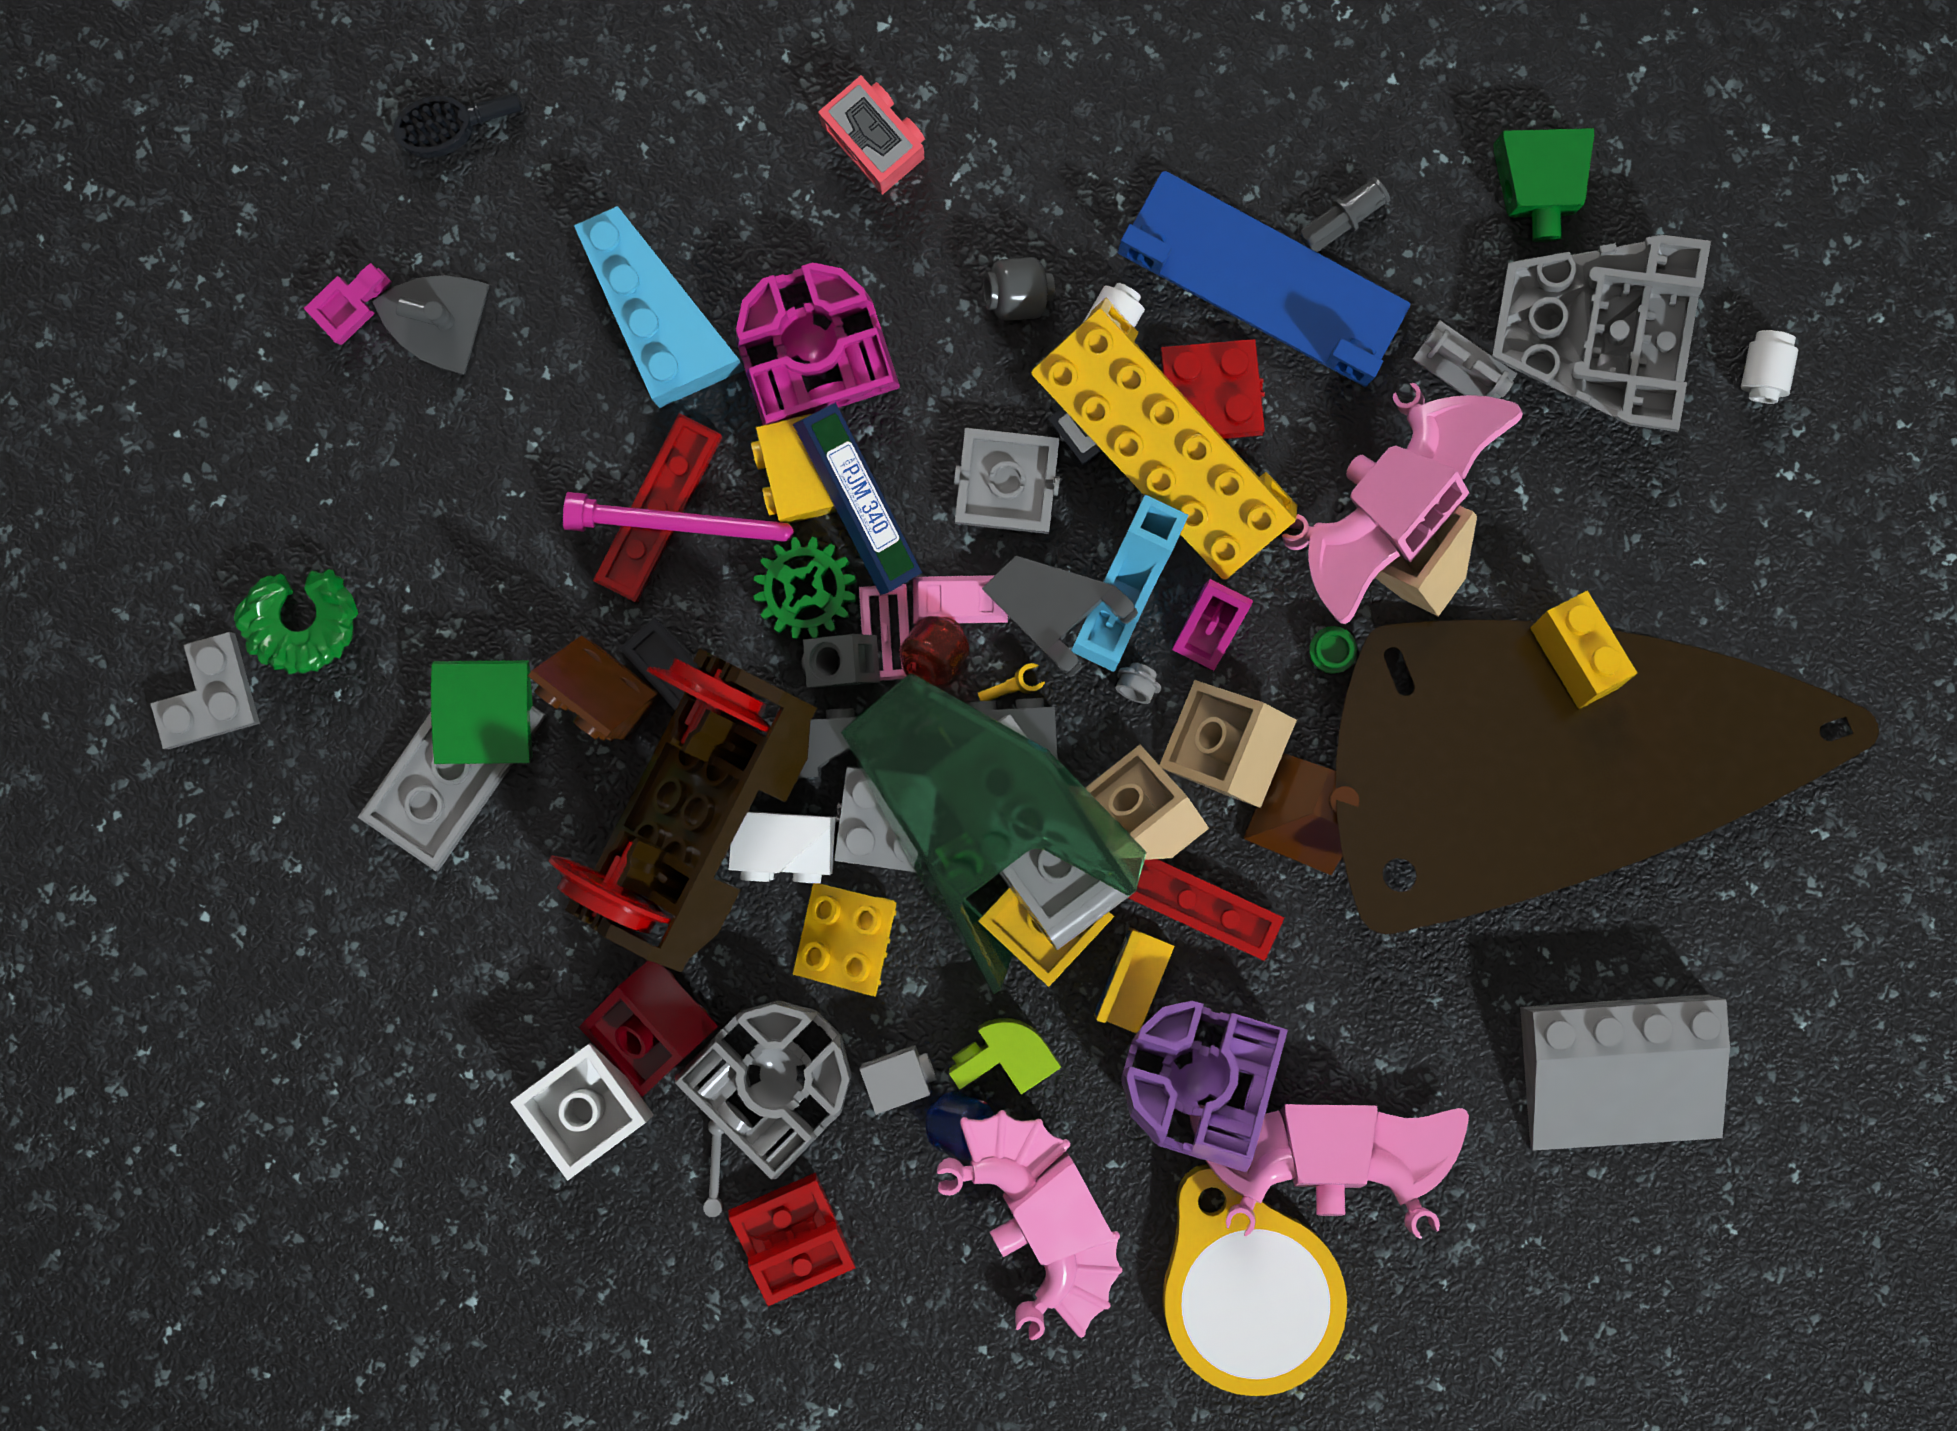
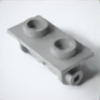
[1412,321,1517,399]

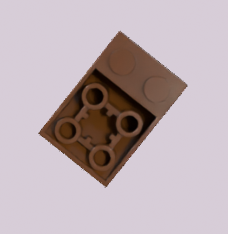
[528,635,663,742]

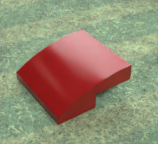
[728,1172,855,1306]

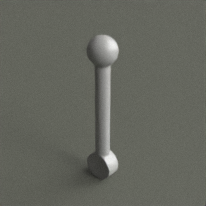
[703,1120,724,1217]

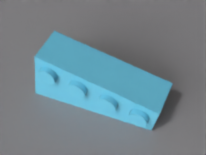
[574,206,745,408]

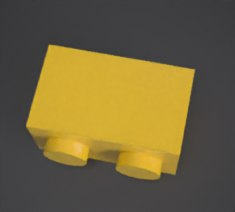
[751,414,837,524]
[1530,590,1637,709]

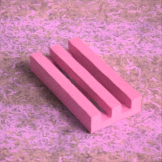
[859,584,912,681]

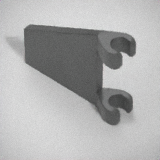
[982,556,1138,677]

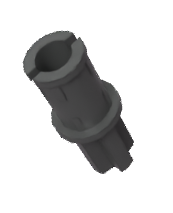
[1300,177,1391,252]

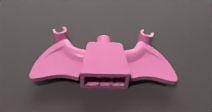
[1282,383,1523,624]
[1189,1104,1469,1239]

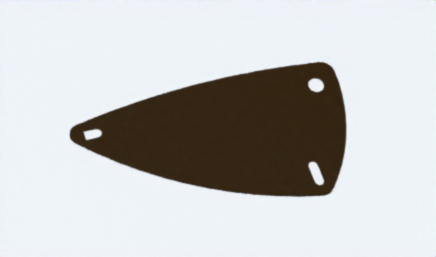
[1336,620,1879,934]

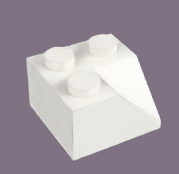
[729,811,836,883]
[510,1043,654,1181]

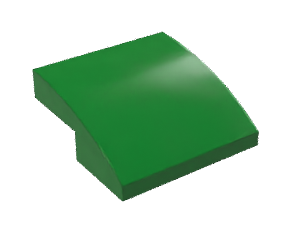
[431,660,533,764]

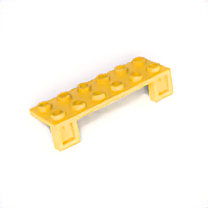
[1032,297,1298,580]

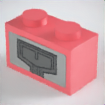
[818,75,925,195]

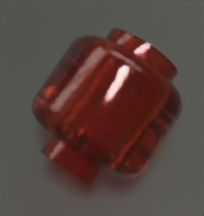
[899,616,970,687]

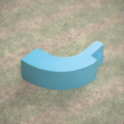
[1071,495,1189,672]

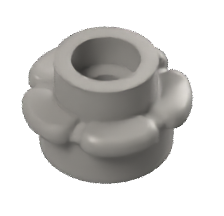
[1115,663,1161,704]

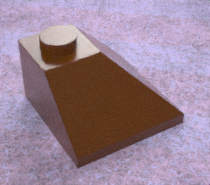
[1243,753,1359,875]

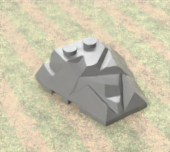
[1492,235,1711,432]

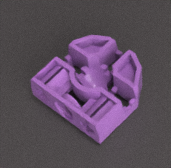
[1121,1001,1288,1172]

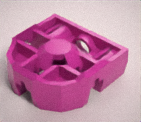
[736,262,900,426]

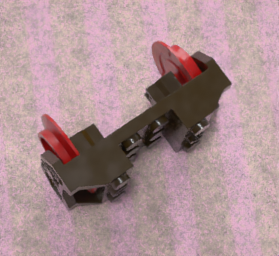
[549,648,817,972]

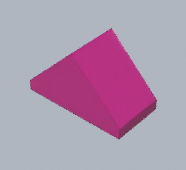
[1172,579,1253,671]

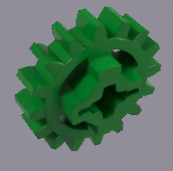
[754,537,857,640]

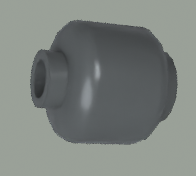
[983,257,1055,321]

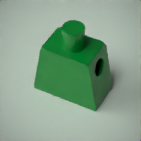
[1493,128,1594,242]

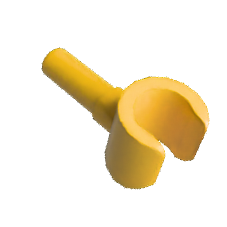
[978,663,1045,701]

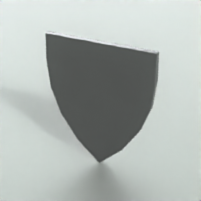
[372,275,490,375]

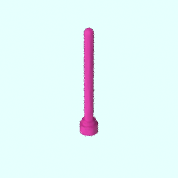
[563,492,794,542]

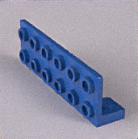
[1118,171,1410,388]

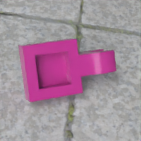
[304,263,392,345]

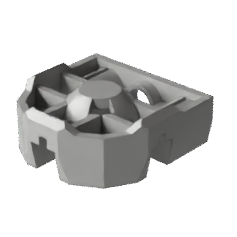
[675,1000,852,1179]

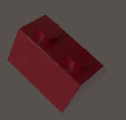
[578,960,718,1097]

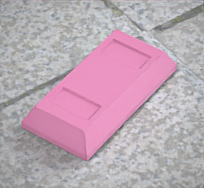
[913,575,1008,624]

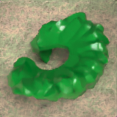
[234,569,358,675]

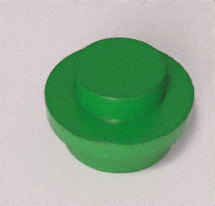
[1309,626,1357,674]

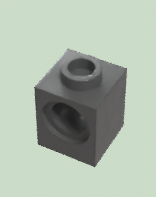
[802,634,880,688]

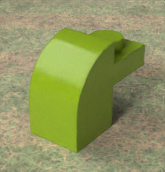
[949,1018,1061,1095]

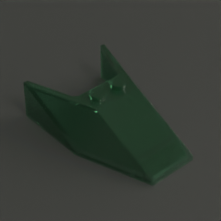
[841,673,1147,994]

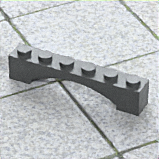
[767,698,1058,779]

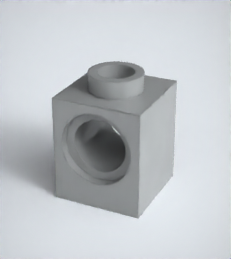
[860,1045,937,1114]

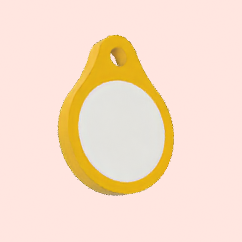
[1162,1164,1347,1396]

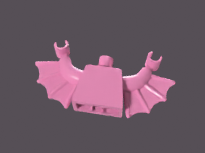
[937,1110,1122,1340]

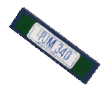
[793,402,922,596]

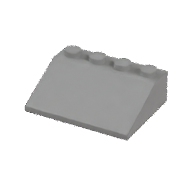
[1520,994,1730,1151]

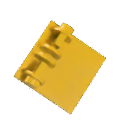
[793,883,897,997]

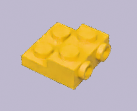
[978,888,1114,987]

